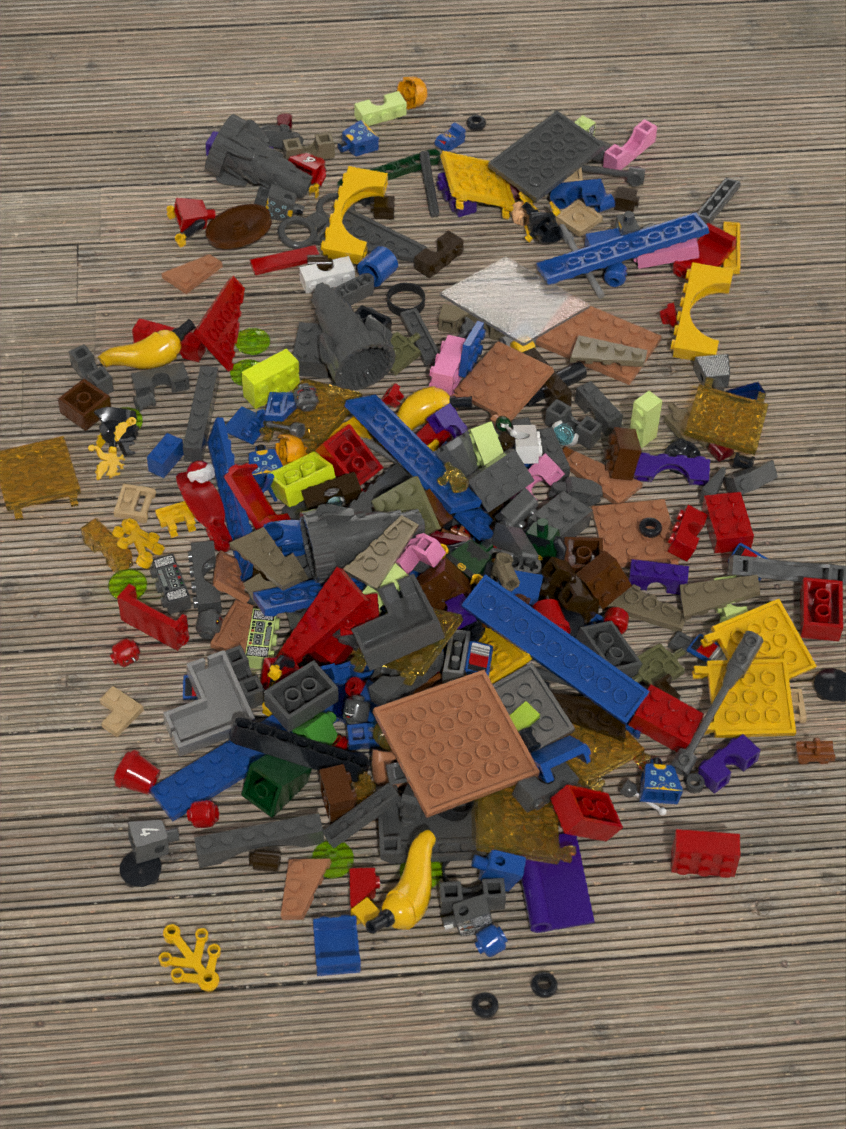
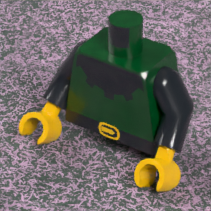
[523,518,567,562]
[440,539,494,587]

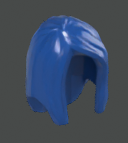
[263,520,305,556]

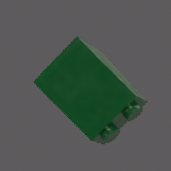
[241,754,312,818]

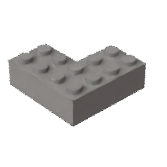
[163,650,255,757]

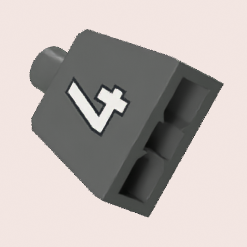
[128,820,179,864]

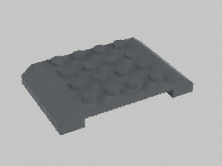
[376,785,508,864]

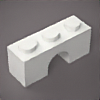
[299,256,355,294]
[513,425,542,464]

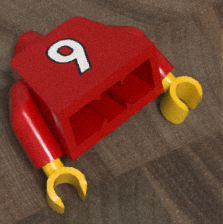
[288,153,326,198]

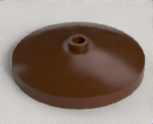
[205,204,272,249]

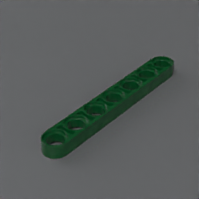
[337,149,441,190]

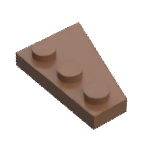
[161,254,222,294]
[212,550,250,604]
[210,599,253,652]
[281,859,332,920]

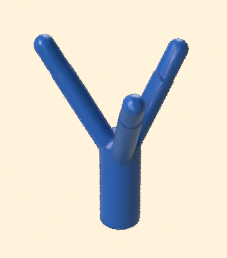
[258,473,277,502]

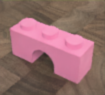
[510,453,565,500]

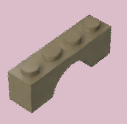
[438,304,512,341]

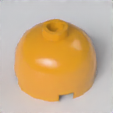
[397,76,428,109]
[275,434,308,466]

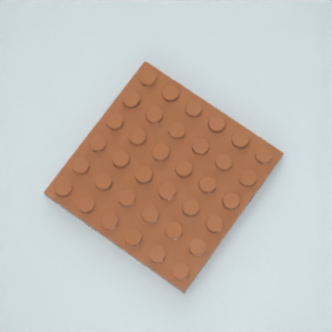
[373,670,540,818]

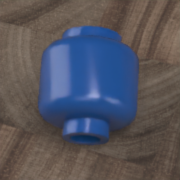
[474,925,508,957]

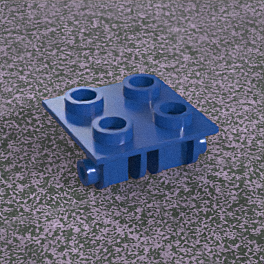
[226,406,267,445]

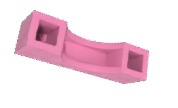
[603,119,657,170]

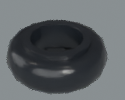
[466,115,486,131]
[638,518,662,538]
[531,972,558,998]
[471,992,499,1019]

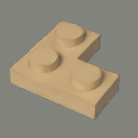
[100,686,144,737]

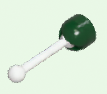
[495,416,517,437]

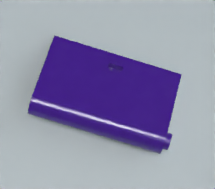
[513,831,595,933]

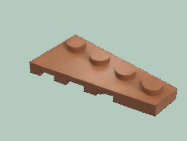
[566,451,643,504]

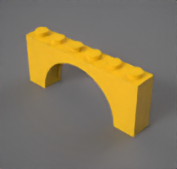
[321,166,388,264]
[670,262,734,361]

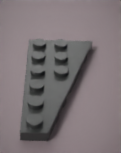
[314,208,428,262]

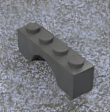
[188,541,222,614]
[368,644,445,706]

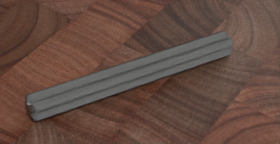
[420,151,439,218]

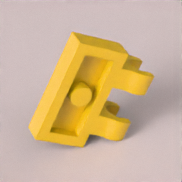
[155,501,196,538]

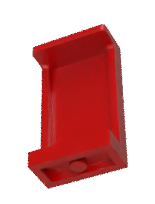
[673,223,737,281]
[223,463,291,530]
[117,584,189,651]

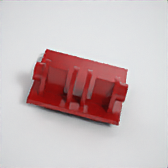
[340,593,379,636]

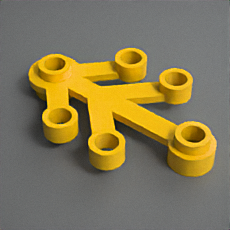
[112,518,165,569]
[159,924,221,992]

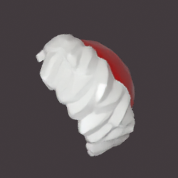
[187,460,215,483]

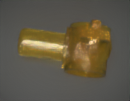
[354,772,376,805]

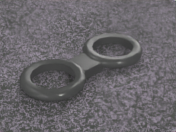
[278,193,356,249]

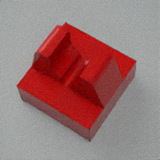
[660,303,679,328]
[381,383,404,408]

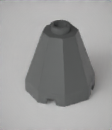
[434,431,478,479]

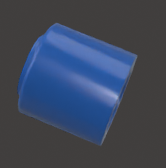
[357,246,398,287]

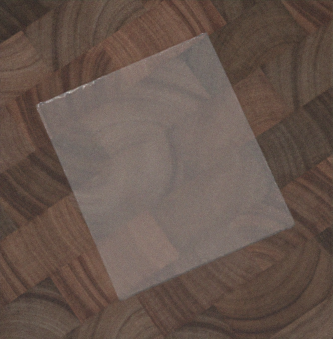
[440,257,590,346]

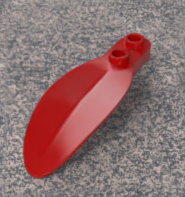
[176,472,233,552]

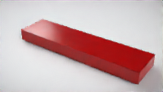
[250,245,319,275]

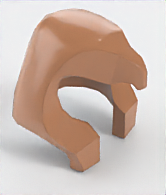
[371,749,408,789]

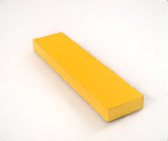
[723,221,740,274]

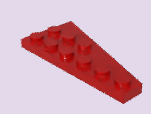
[193,275,245,372]
[275,567,370,664]

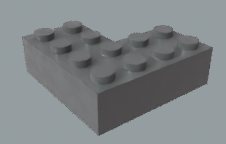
[351,573,445,671]

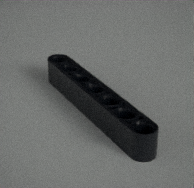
[229,717,370,783]

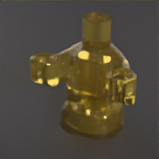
[437,462,469,493]

